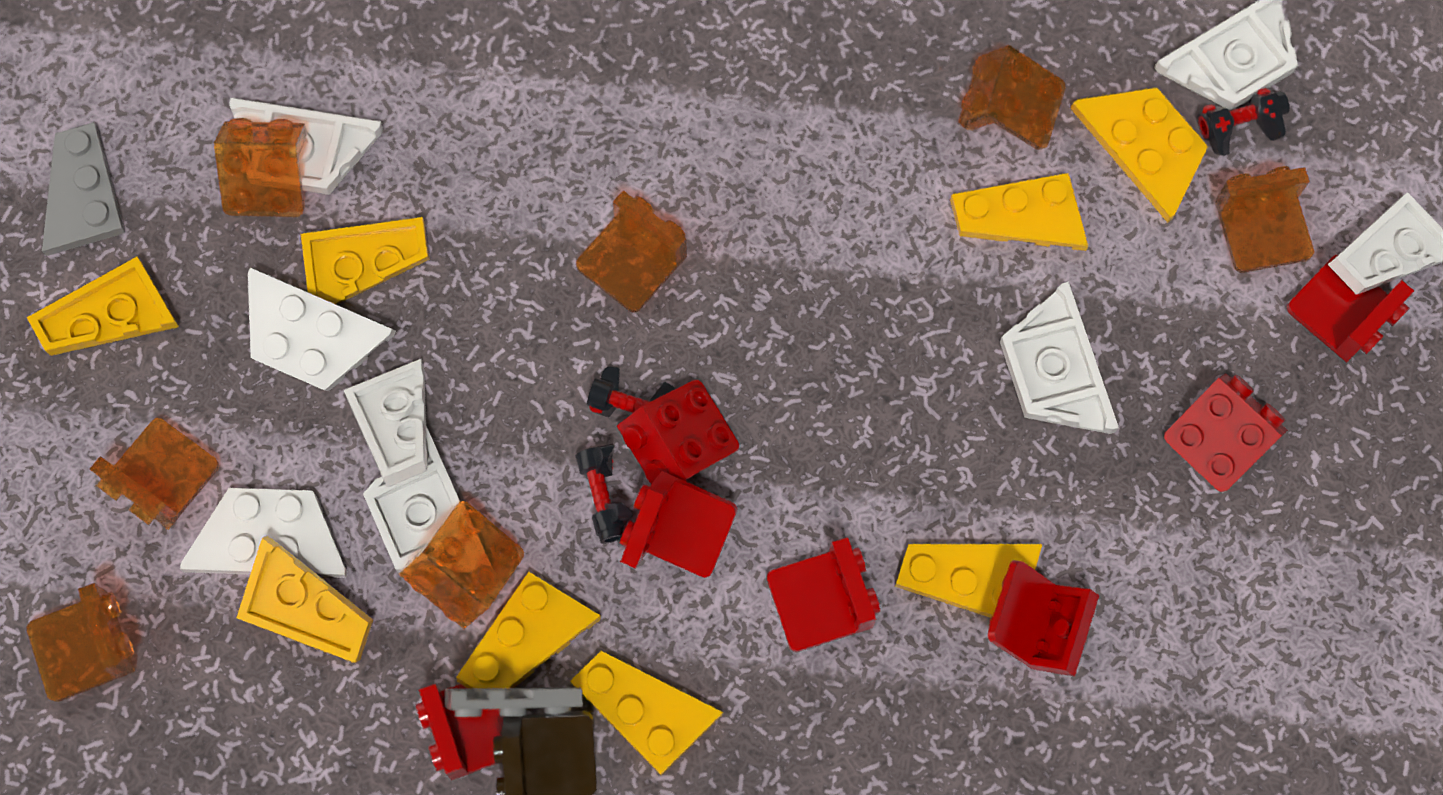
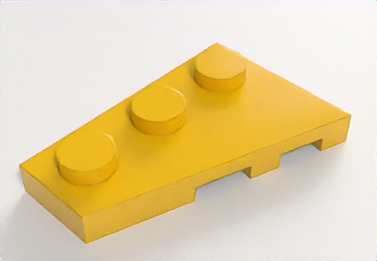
[950,173,1088,251]
[301,217,430,305]
[456,572,601,689]

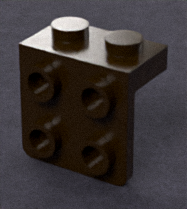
[493,711,597,795]

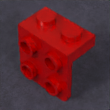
[1287,255,1414,363]
[1164,373,1288,492]
[617,380,739,484]
[620,471,738,578]
[767,537,880,652]
[988,560,1100,677]
[415,684,514,780]

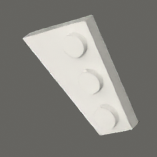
[1328,192,1443,295]
[344,359,427,488]

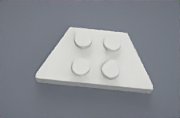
[1155,0,1298,111]
[229,98,383,195]
[248,268,396,391]
[1000,282,1119,434]
[363,426,491,575]
[180,488,347,578]

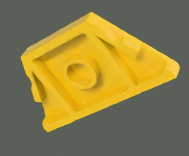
[1071,88,1208,223]

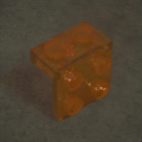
[958,45,1066,150]
[214,118,307,217]
[1215,166,1314,273]
[576,190,687,313]
[89,418,219,530]
[398,501,524,629]
[27,582,135,702]

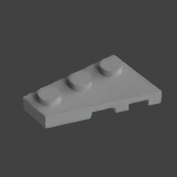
[42,122,125,256]
[445,687,582,717]

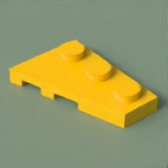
[27,257,179,356]
[236,536,373,663]
[895,544,1043,618]
[570,651,723,776]

